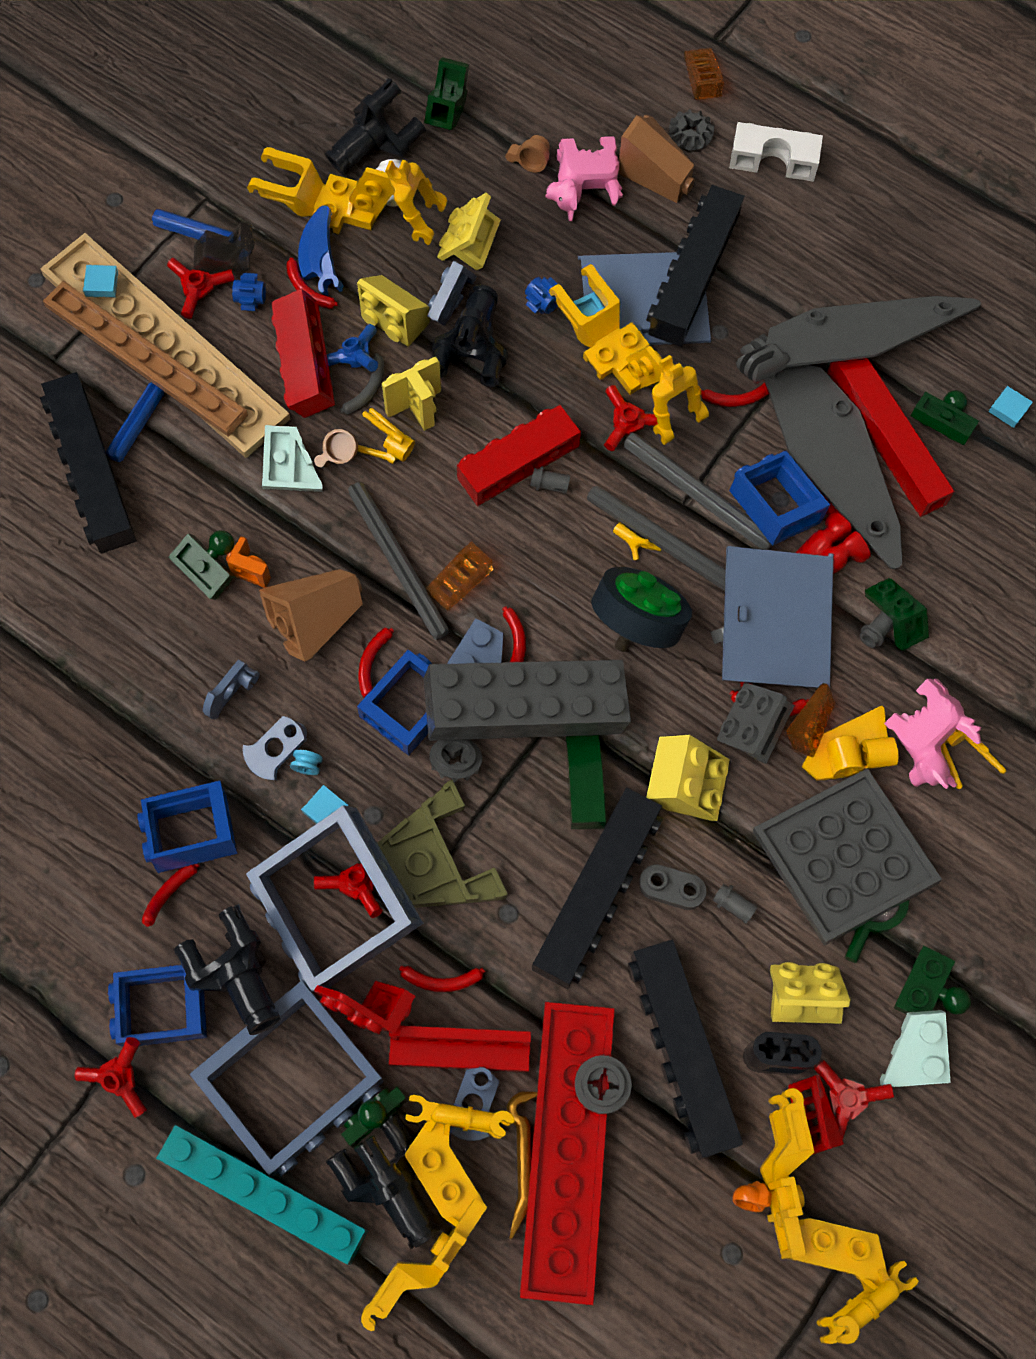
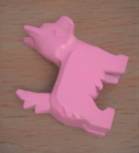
[546,136,623,222]
[884,679,981,789]

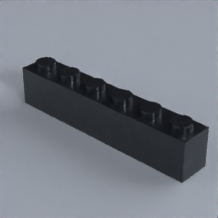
[646,185,745,347]
[40,372,137,554]
[532,787,664,990]
[628,939,743,1160]

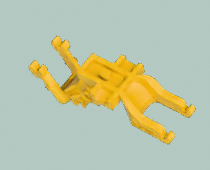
[247,147,447,245]
[549,264,709,445]
[760,1088,919,1344]
[361,1095,515,1331]

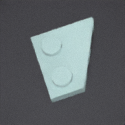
[262,425,323,492]
[880,1010,951,1087]

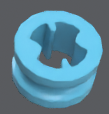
[290,750,323,775]

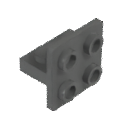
[717,683,795,764]

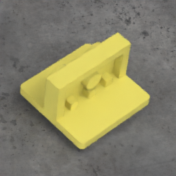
[437,193,501,271]
[382,357,441,431]
[770,962,850,1024]

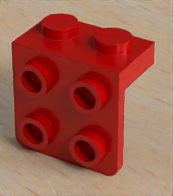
[314,981,416,1035]

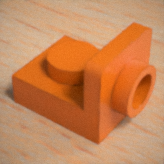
[226,536,271,588]

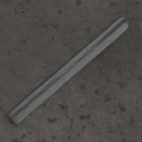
[624,432,774,550]
[348,482,449,640]
[587,486,726,591]

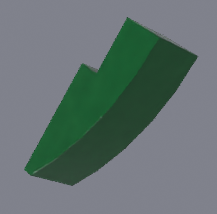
[566,735,606,830]

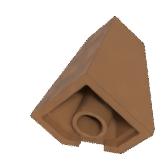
[618,115,695,203]
[259,569,363,662]

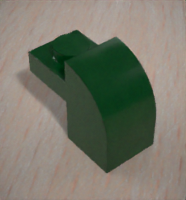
[424,57,469,130]

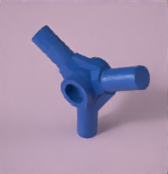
[327,324,378,372]

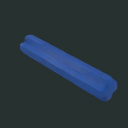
[152,209,236,249]
[106,382,164,462]

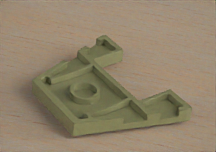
[377,780,508,908]

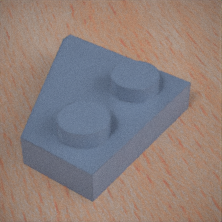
[427,261,477,326]
[447,618,503,664]

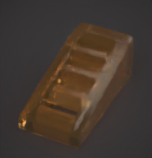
[684,48,724,100]
[426,542,493,611]
[786,683,835,758]

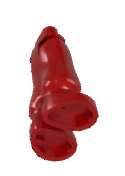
[795,512,871,575]

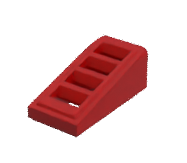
[788,1075,844,1155]

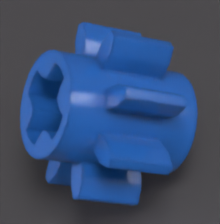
[232,273,266,311]
[525,277,558,314]

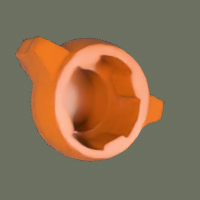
[732,1181,772,1212]

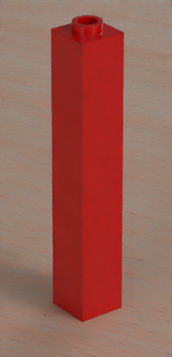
[827,358,955,517]

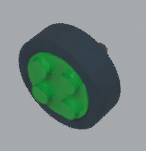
[591,567,692,652]

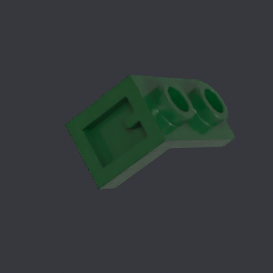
[865,578,929,651]

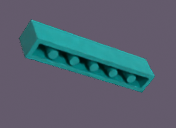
[156,1125,368,1265]

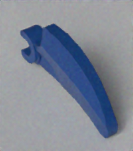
[298,205,343,296]

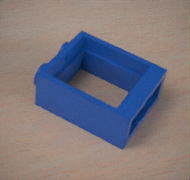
[729,451,830,546]
[357,650,432,756]
[137,780,238,873]
[108,965,207,1047]

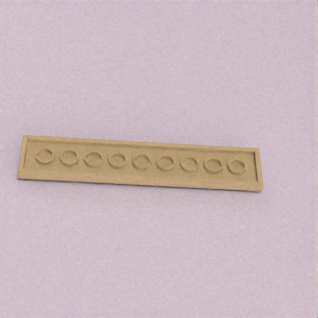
[40,233,290,458]

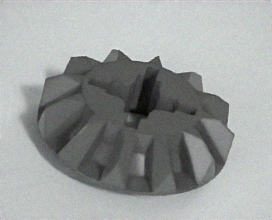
[669,108,714,150]
[429,739,482,783]
[575,1055,632,1114]

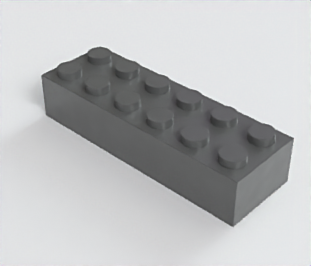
[423,660,631,741]

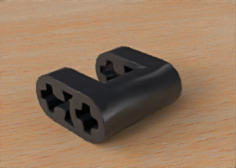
[743,1032,822,1076]

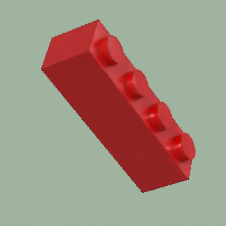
[271,288,335,418]
[457,405,581,507]

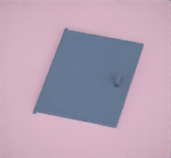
[578,252,711,347]
[722,546,834,692]

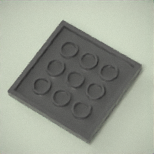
[753,768,942,946]

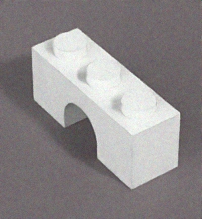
[729,122,823,182]

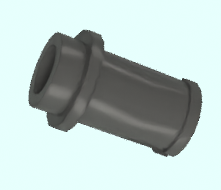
[530,466,570,494]
[860,611,893,648]
[712,883,758,924]

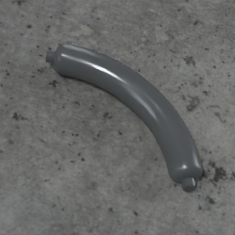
[340,353,384,415]

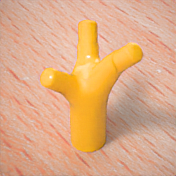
[613,522,661,561]

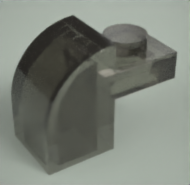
[193,222,255,276]

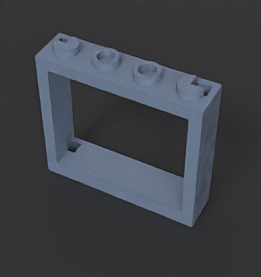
[246,805,424,992]
[190,981,384,1177]

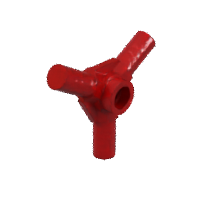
[167,258,234,319]
[604,385,658,451]
[314,863,382,918]
[74,1037,147,1118]
[813,1059,894,1140]

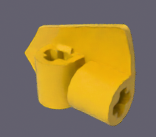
[802,706,898,781]

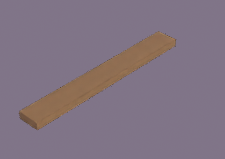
[43,281,248,437]

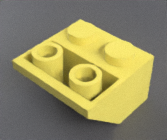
[357,275,430,347]
[646,735,730,821]

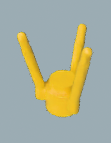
[358,408,415,464]
[941,729,1006,789]

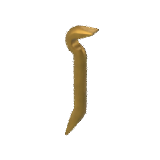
[507,1092,537,1240]

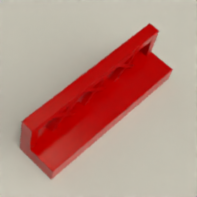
[389,1025,531,1072]

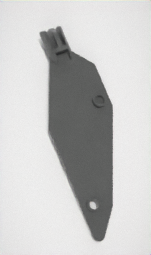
[736,296,981,384]
[740,333,902,569]

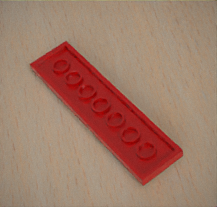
[520,1002,614,1305]

